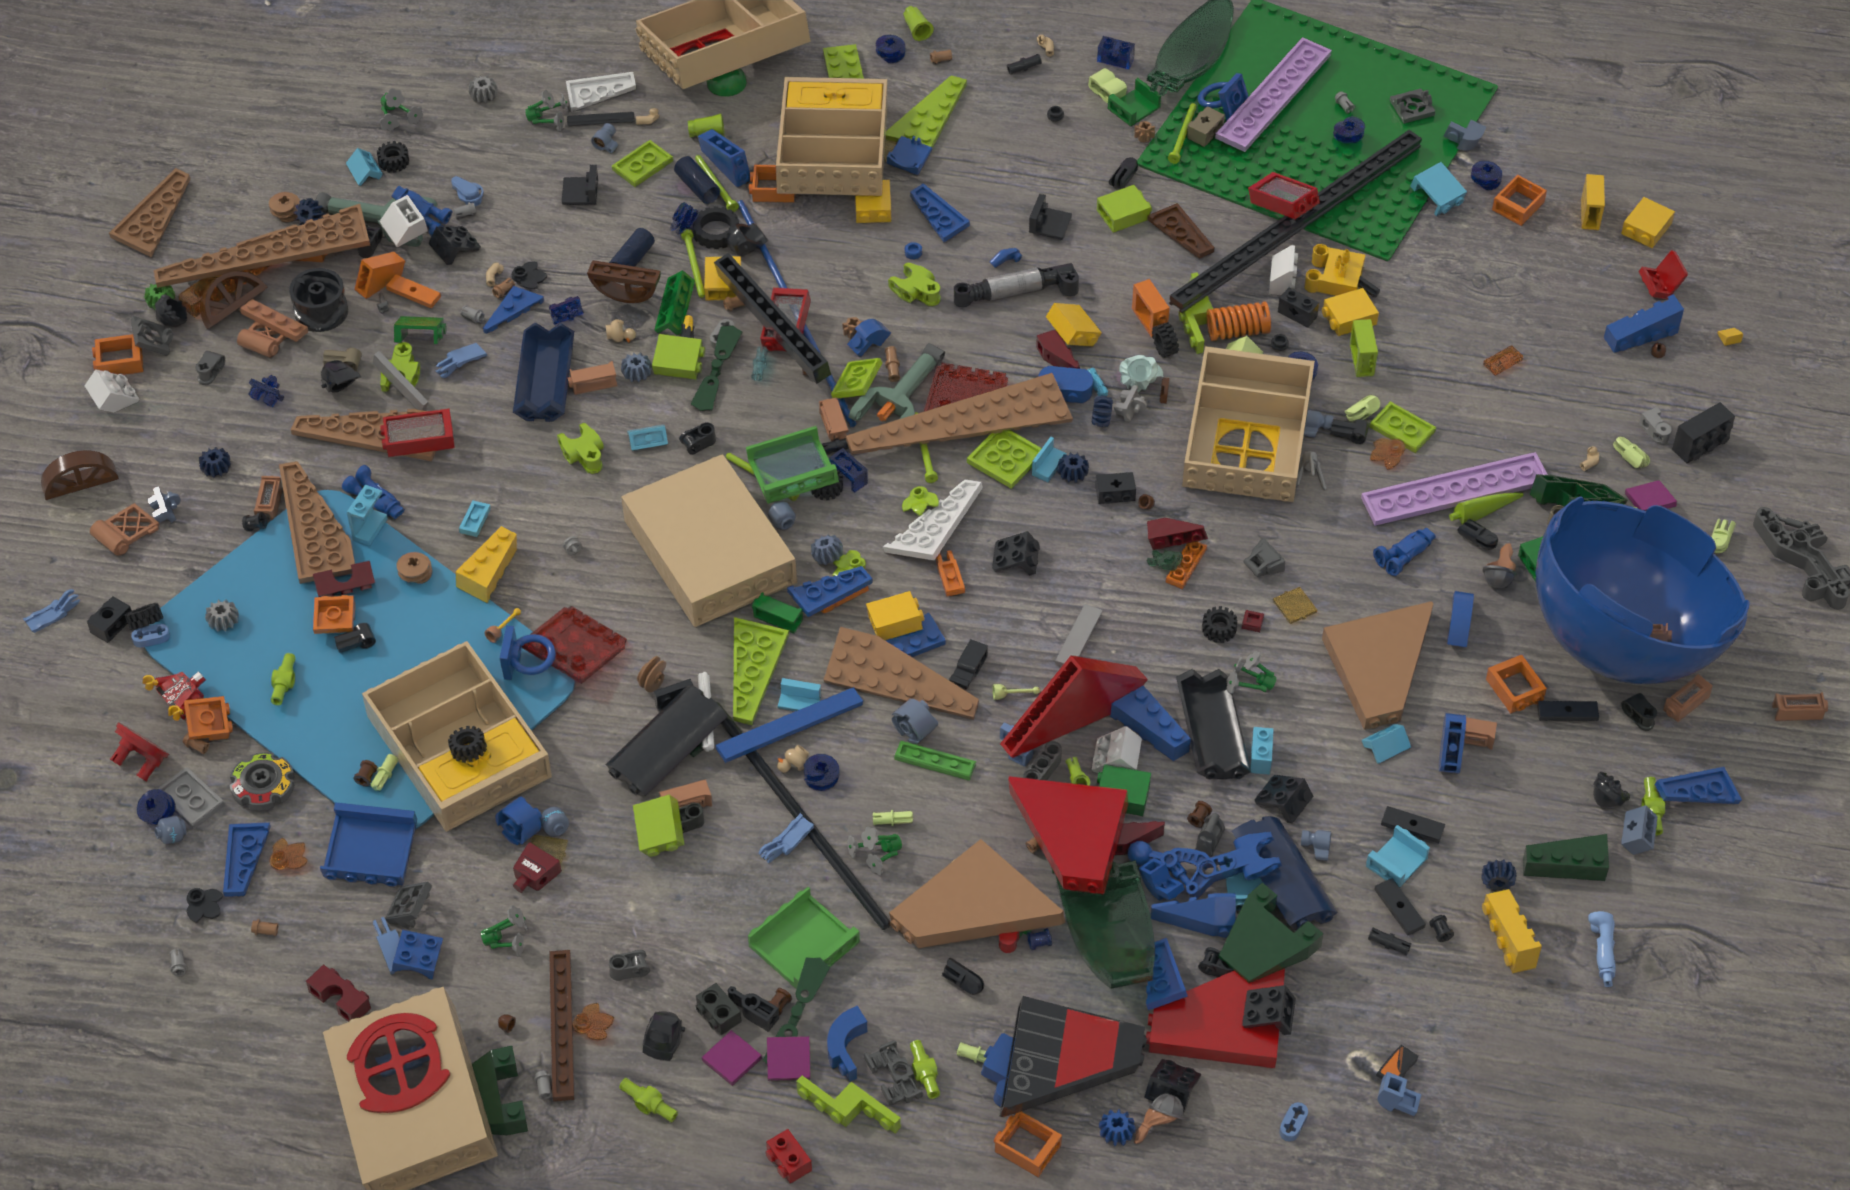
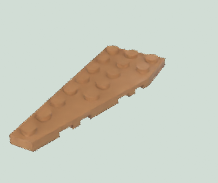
[291,409,445,461]
[279,461,355,584]
[824,627,979,720]

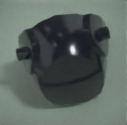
[726,223,768,257]
[321,360,361,393]
[642,1011,685,1061]

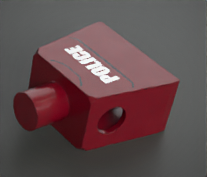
[513,842,562,893]

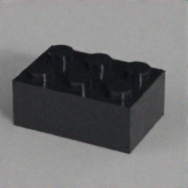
[1672,402,1735,464]

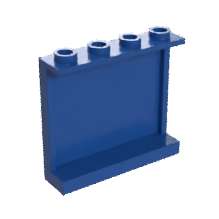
[320,802,418,887]

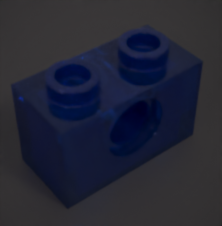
[1097,36,1135,69]

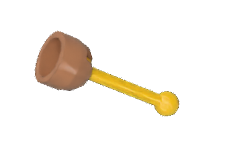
[484,608,521,643]

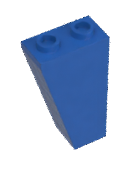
[698,129,750,187]

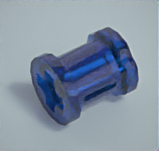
[1027,928,1052,951]

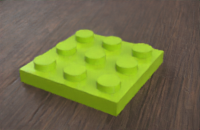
[967,430,1042,489]

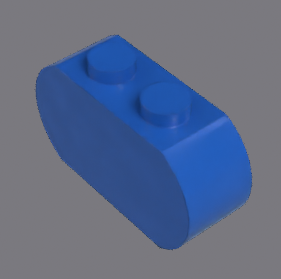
[1038,366,1093,403]
[1439,713,1466,774]

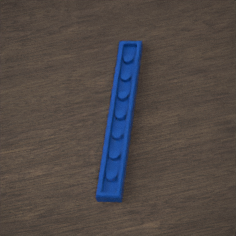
[716,687,863,763]

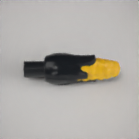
[680,315,695,338]

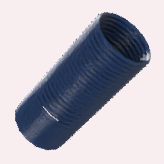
[674,156,720,204]
[609,228,655,267]

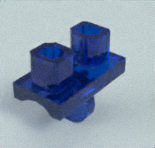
[549,296,584,325]
[248,375,284,407]

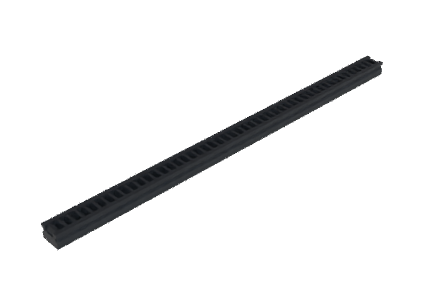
[1169,130,1422,313]

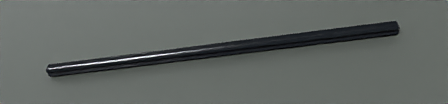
[716,702,891,930]

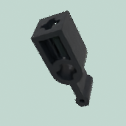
[949,639,988,689]
[727,986,779,1032]

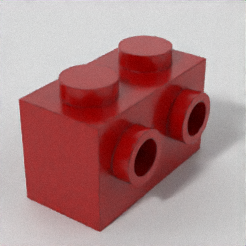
[765,1129,812,1184]

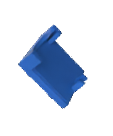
[887,136,933,175]
[392,929,443,980]

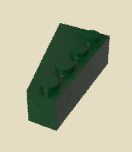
[1523,834,1609,881]

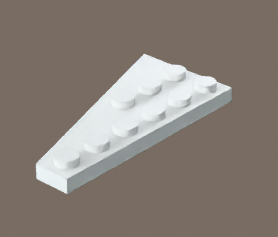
[883,480,983,560]

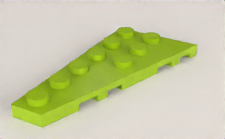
[885,75,967,147]
[733,617,789,725]

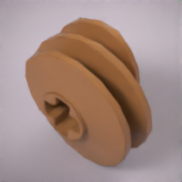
[269,192,300,222]
[397,552,432,584]
[637,656,666,692]

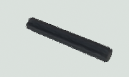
[567,112,635,126]

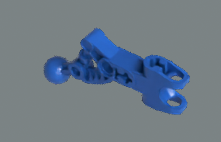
[1127,832,1282,899]

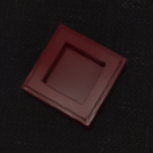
[1241,610,1264,633]

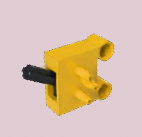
[1304,244,1380,297]

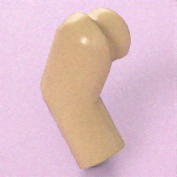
[1037,34,1054,57]
[636,108,659,125]
[486,263,504,287]
[1580,446,1599,471]

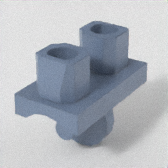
[148,487,181,523]

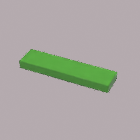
[894,741,976,781]

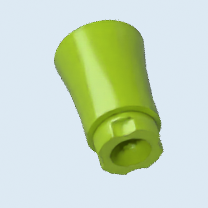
[903,6,934,41]
[688,113,725,138]

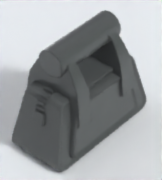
[1243,538,1285,577]
[1195,813,1225,857]

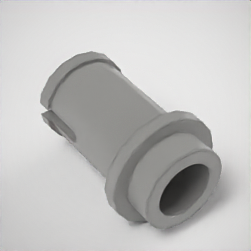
[1335,92,1355,113]
[453,202,476,219]
[461,305,485,323]
[170,949,187,976]
[534,1071,552,1100]

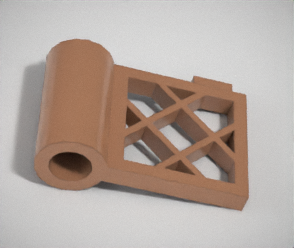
[237,321,298,358]
[90,503,159,556]

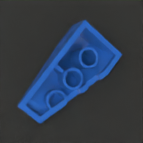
[1151,893,1236,938]

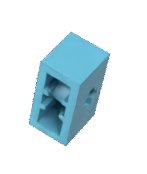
[1250,727,1274,775]

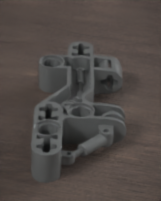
[1753,507,1850,610]

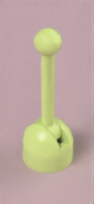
[993,684,1040,700]

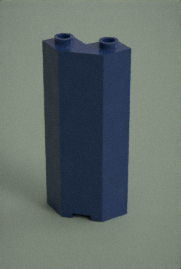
[513,323,575,422]

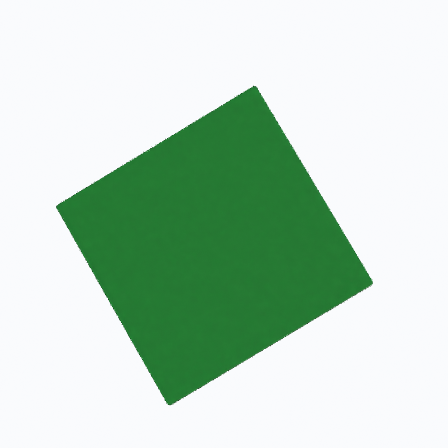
[1137,0,1498,261]

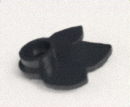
[511,261,547,289]
[186,888,224,923]

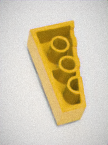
[455,526,517,603]
[1482,889,1542,974]

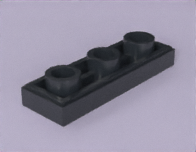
[1537,701,1599,721]
[1381,806,1445,844]
[1374,878,1426,936]

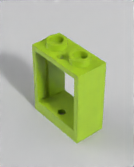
[1350,319,1378,377]

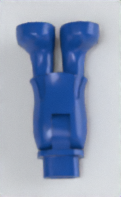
[391,185,453,237]
[342,465,405,519]
[1373,528,1436,576]

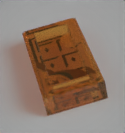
[1483,345,1523,376]

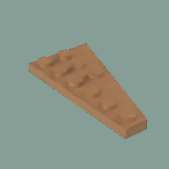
[109,168,190,257]

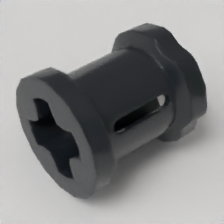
[242,512,268,532]
[1429,915,1454,942]

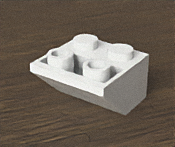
[380,195,428,247]
[1269,245,1298,295]
[85,370,139,412]
[1092,726,1142,773]

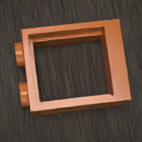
[749,165,795,203]
[1492,174,1547,226]
[1132,279,1170,337]
[92,334,144,375]
[1486,654,1547,714]
[994,1111,1062,1177]

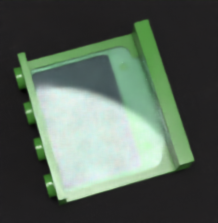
[746,426,839,504]

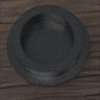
[1047,106,1064,122]
[1271,334,1289,351]

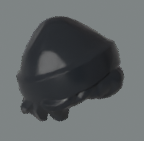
[155,294,188,327]
[1593,772,1630,807]

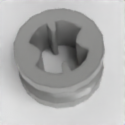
[562,536,582,555]

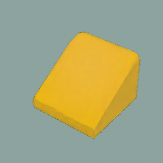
[1717,328,1743,346]

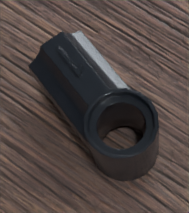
[1330,419,1369,444]
[334,623,376,653]

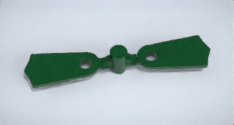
[691,325,742,412]
[763,957,830,1064]

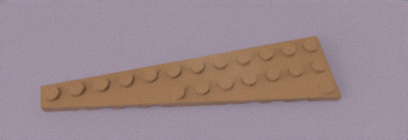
[153,204,370,288]
[846,373,1073,455]

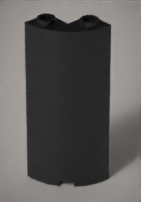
[1176,668,1251,779]
[605,684,728,796]

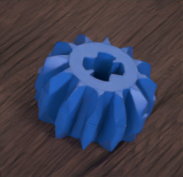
[1099,1109,1136,1146]

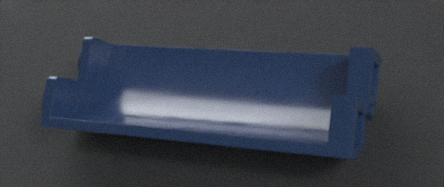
[1231,816,1338,931]

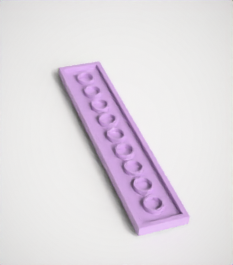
[1215,37,1332,152]
[1361,452,1548,526]

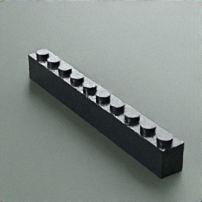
[714,253,831,384]

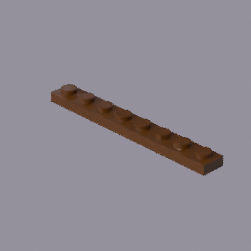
[549,950,575,1102]

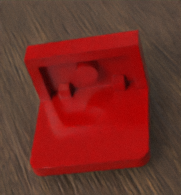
[1638,250,1688,299]

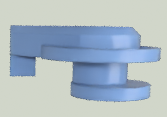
[451,176,484,206]

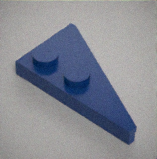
[483,286,544,334]

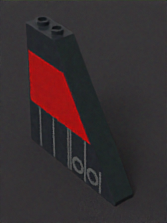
[999,996,1147,1117]

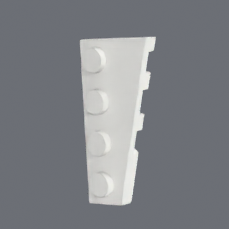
[566,72,636,112]

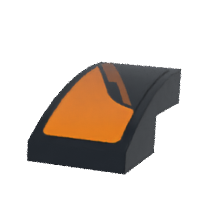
[1376,1045,1419,1079]

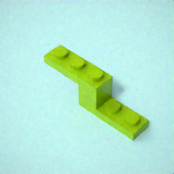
[1178,272,1213,354]
[797,1075,901,1134]

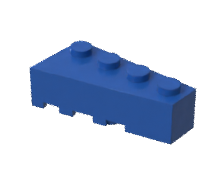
[1604,294,1684,353]
[1111,685,1191,761]

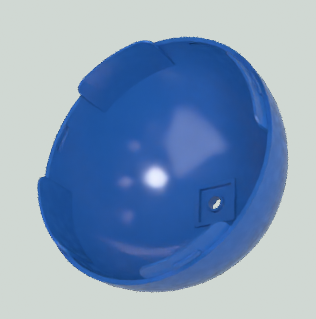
[1536,497,1750,684]

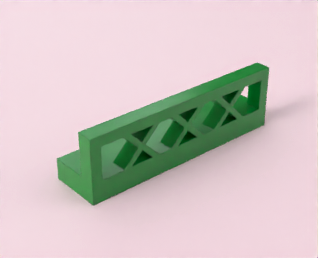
[654,270,695,335]

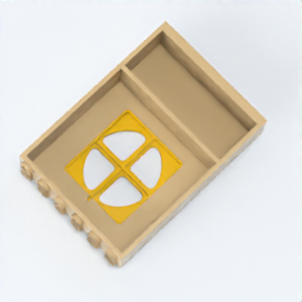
[1182,346,1315,502]

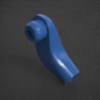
[989,248,1022,268]

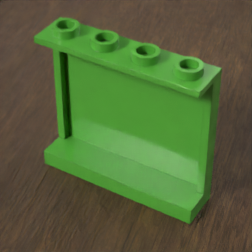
[748,887,860,989]

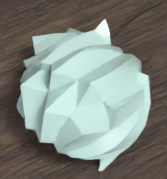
[1119,355,1163,392]

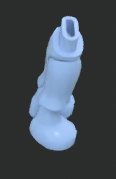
[1588,911,1616,987]

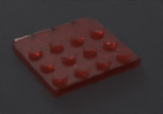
[924,362,1008,412]
[521,606,627,684]

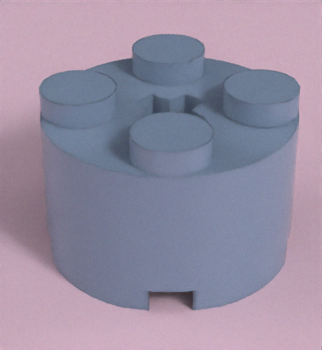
[891,699,938,744]

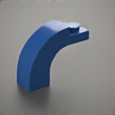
[1447,591,1474,647]
[827,1005,868,1082]

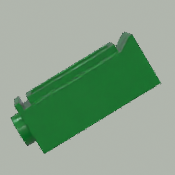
[752,592,803,634]

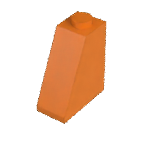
[354,252,405,299]

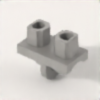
[1114,385,1147,422]

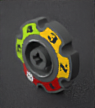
[230,752,295,811]

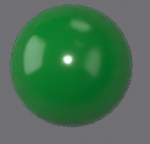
[706,68,747,97]

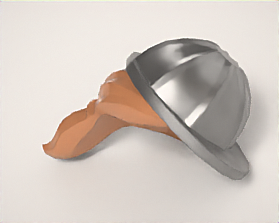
[1482,543,1516,588]
[1134,1094,1190,1144]

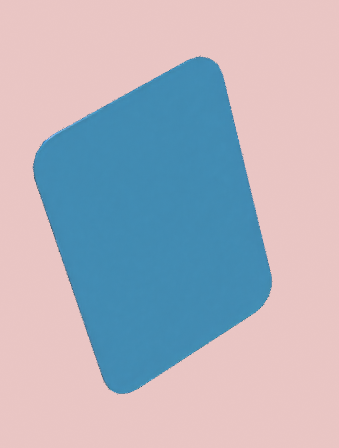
[142,490,576,829]

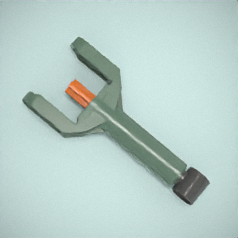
[315,192,438,247]
[849,343,945,421]

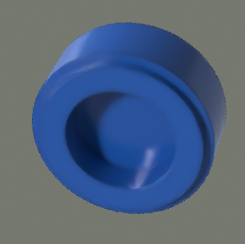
[905,242,922,259]

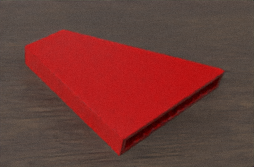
[1000,655,1148,758]
[1008,776,1128,894]
[1146,969,1285,1068]

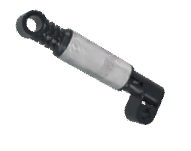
[954,263,1079,308]

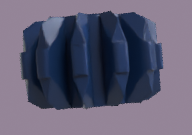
[294,198,325,225]
[1091,396,1113,427]
[199,447,231,478]
[1058,452,1089,483]
[1481,859,1517,891]

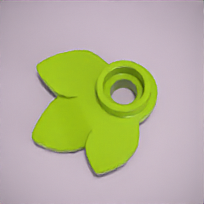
[902,486,939,516]
[832,550,866,576]

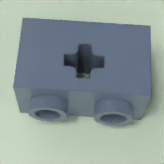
[1621,805,1658,855]

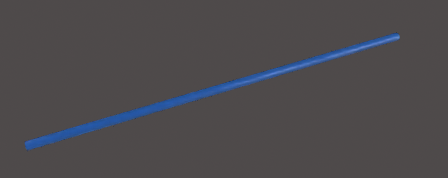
[737,200,857,427]

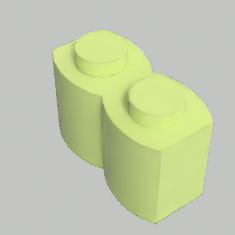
[1088,68,1127,103]

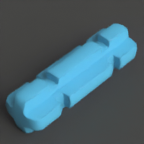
[1087,368,1108,396]

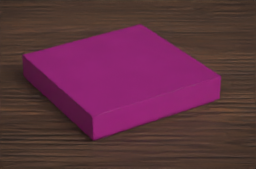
[1625,480,1677,511]
[702,1030,762,1086]
[767,1036,810,1081]

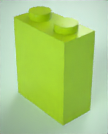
[1097,185,1152,233]
[652,334,706,380]
[633,794,685,857]

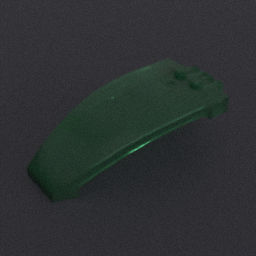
[1056,860,1155,989]

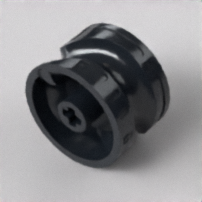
[289,268,348,332]

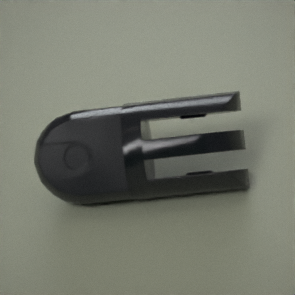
[1109,157,1139,189]
[1457,519,1498,550]
[941,958,985,995]

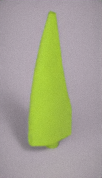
[1449,493,1524,525]

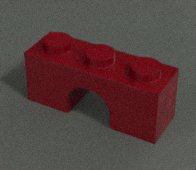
[313,560,375,597]
[306,964,371,1022]

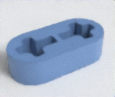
[131,624,170,648]
[1279,1102,1308,1141]

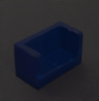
[829,448,868,493]

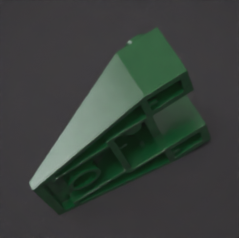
[1530,474,1628,507]
[1219,883,1324,983]
[472,1046,528,1136]

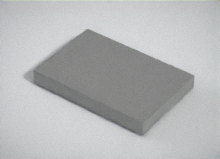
[155,767,225,829]

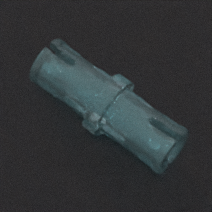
[751,346,768,381]

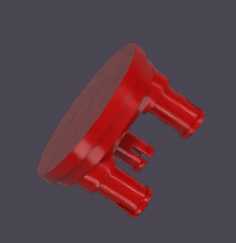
[110,722,170,782]

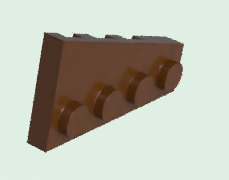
[1147,203,1215,259]

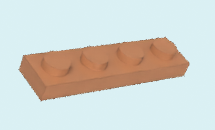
[240,299,308,342]

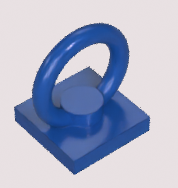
[1198,73,1249,121]
[499,625,556,680]

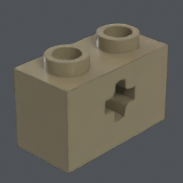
[1187,106,1225,147]

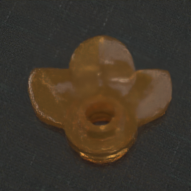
[1370,438,1405,470]
[269,838,308,870]
[572,1003,614,1040]

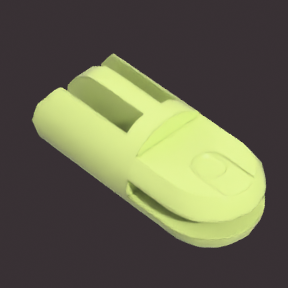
[1345,395,1380,422]
[1613,437,1650,468]
[1711,519,1736,553]

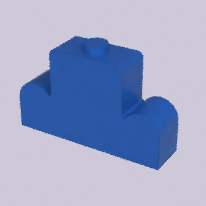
[981,1033,1016,1115]

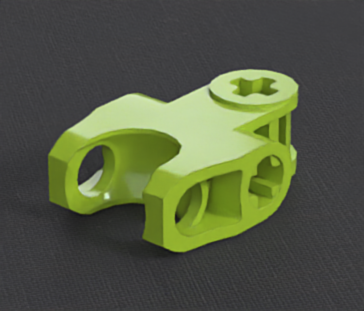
[888,263,941,306]
[380,342,420,392]
[557,423,604,474]

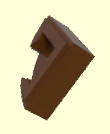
[1160,377,1170,404]

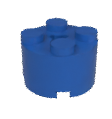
[495,796,542,845]

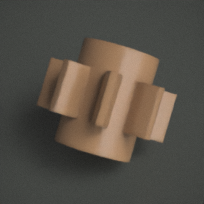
[1134,121,1155,143]
[842,317,863,339]

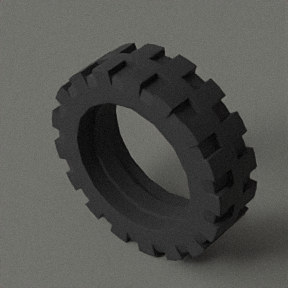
[692,206,739,249]

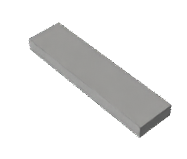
[373,351,428,411]
[1055,604,1102,667]

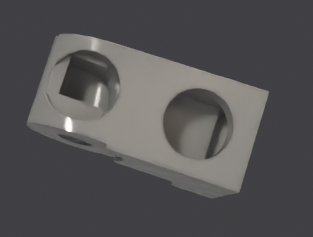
[1639,407,1672,444]

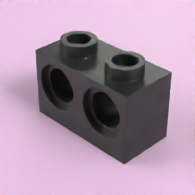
[695,983,742,1035]

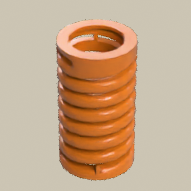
[1206,301,1271,341]

